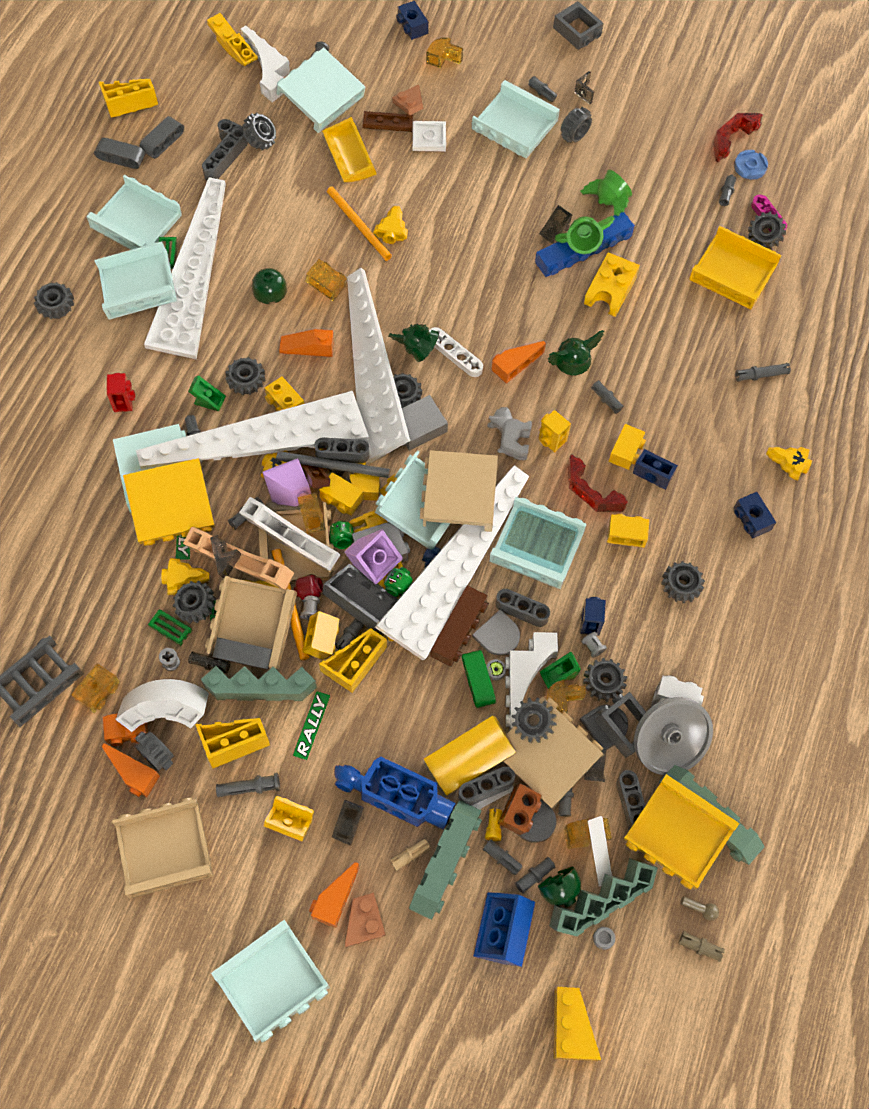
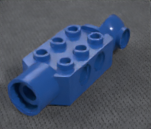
[334,756,456,830]

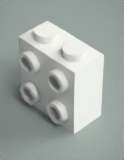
[651,676,704,706]

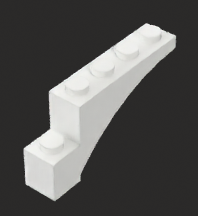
[241,25,290,102]
[239,497,340,571]
[505,632,558,731]

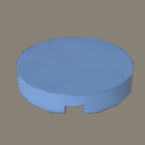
[734,150,768,180]

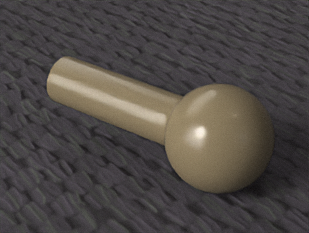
[265,502,301,513]
[680,896,719,921]

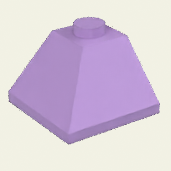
[262,458,313,506]
[344,529,403,584]

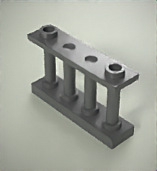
[0,635,84,727]

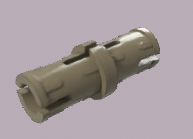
[679,931,725,962]

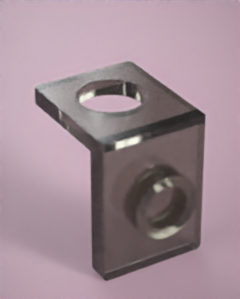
[574,71,594,104]
[583,748,607,782]

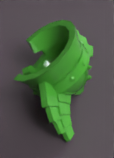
[580,170,632,216]
[555,216,614,254]

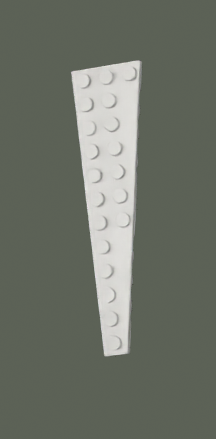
[144,177,226,359]
[347,268,410,465]
[136,391,369,470]
[375,466,529,660]

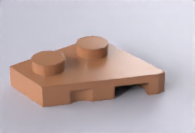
[392,85,423,115]
[345,892,386,948]

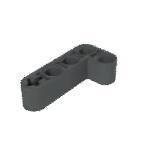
[202,119,248,181]

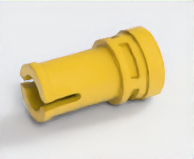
[485,809,502,841]

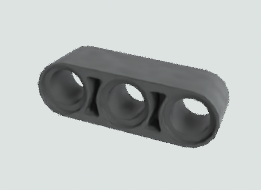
[139,116,184,159]
[94,137,146,169]
[314,437,370,463]
[495,589,550,627]
[212,637,272,669]
[458,767,515,805]
[616,770,645,830]

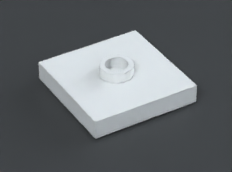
[413,121,446,151]

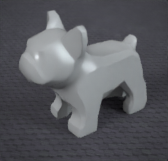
[487,407,532,460]

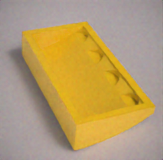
[322,117,377,182]
[424,716,517,796]

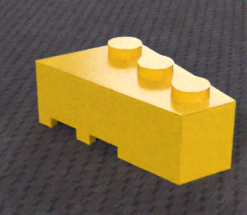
[99,79,158,118]
[319,628,387,693]
[195,718,270,769]
[554,987,601,1061]

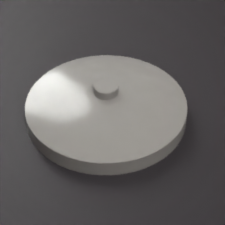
[634,697,713,775]

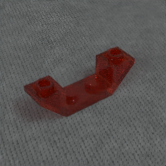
[713,113,763,162]
[568,454,628,512]

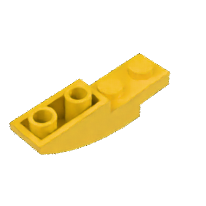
[207,13,258,66]

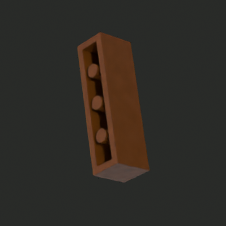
[430,585,489,667]

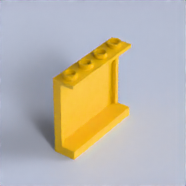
[689,226,782,310]
[123,458,215,546]
[624,774,739,890]

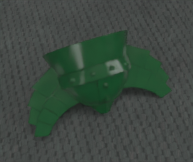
[388,323,439,362]
[547,330,604,376]

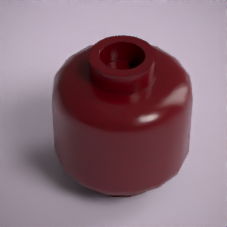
[293,574,323,600]

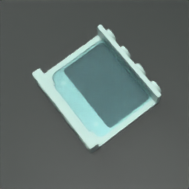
[489,497,586,589]

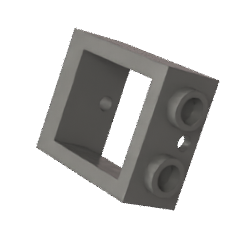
[553,1,604,50]
[595,692,646,758]

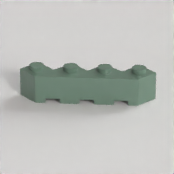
[201,666,317,701]
[659,765,765,865]
[409,800,482,920]
[549,858,658,936]

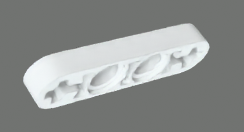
[429,327,483,377]

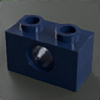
[396,0,429,40]
[633,449,678,490]
[734,492,776,539]
[580,597,606,636]

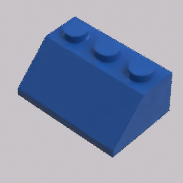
[473,892,535,967]

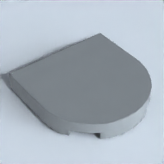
[472,609,520,655]

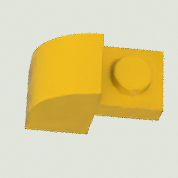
[350,462,380,501]

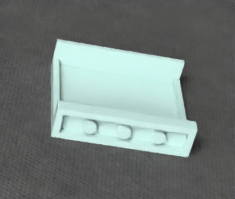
[276,48,365,133]
[472,80,560,159]
[86,175,182,250]
[95,241,177,320]
[113,424,186,513]
[375,450,450,550]
[211,920,330,1043]

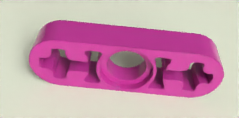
[751,194,787,232]

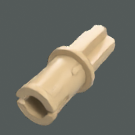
[390,839,431,871]

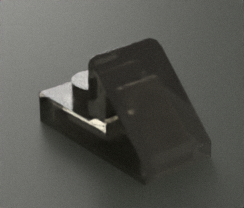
[539,205,572,244]
[210,535,241,579]
[332,800,364,845]

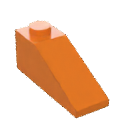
[279,329,334,357]
[492,341,546,384]
[102,743,160,798]
[309,862,360,928]

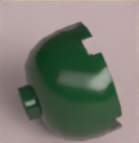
[252,268,287,304]
[538,866,581,907]

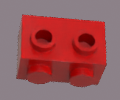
[106,373,135,412]

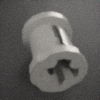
[300,596,320,620]
[581,632,607,658]
[159,648,180,671]

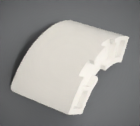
[116,679,209,732]

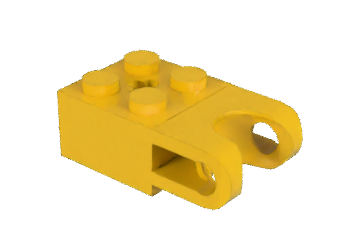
[583,252,640,317]

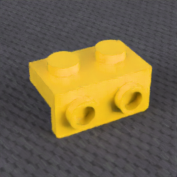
[264,796,314,841]

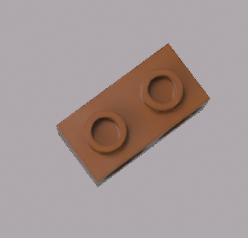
[497,784,542,835]

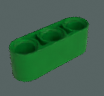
[461,650,496,709]

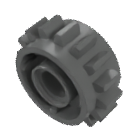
[561,107,592,143]
[242,113,276,150]
[748,212,786,250]
[34,282,74,319]
[225,357,266,395]
[393,373,422,408]
[661,561,705,603]
[173,581,216,624]
[583,658,627,702]
[511,698,557,743]
[134,731,174,771]

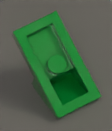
[188,375,226,411]
[540,652,581,689]

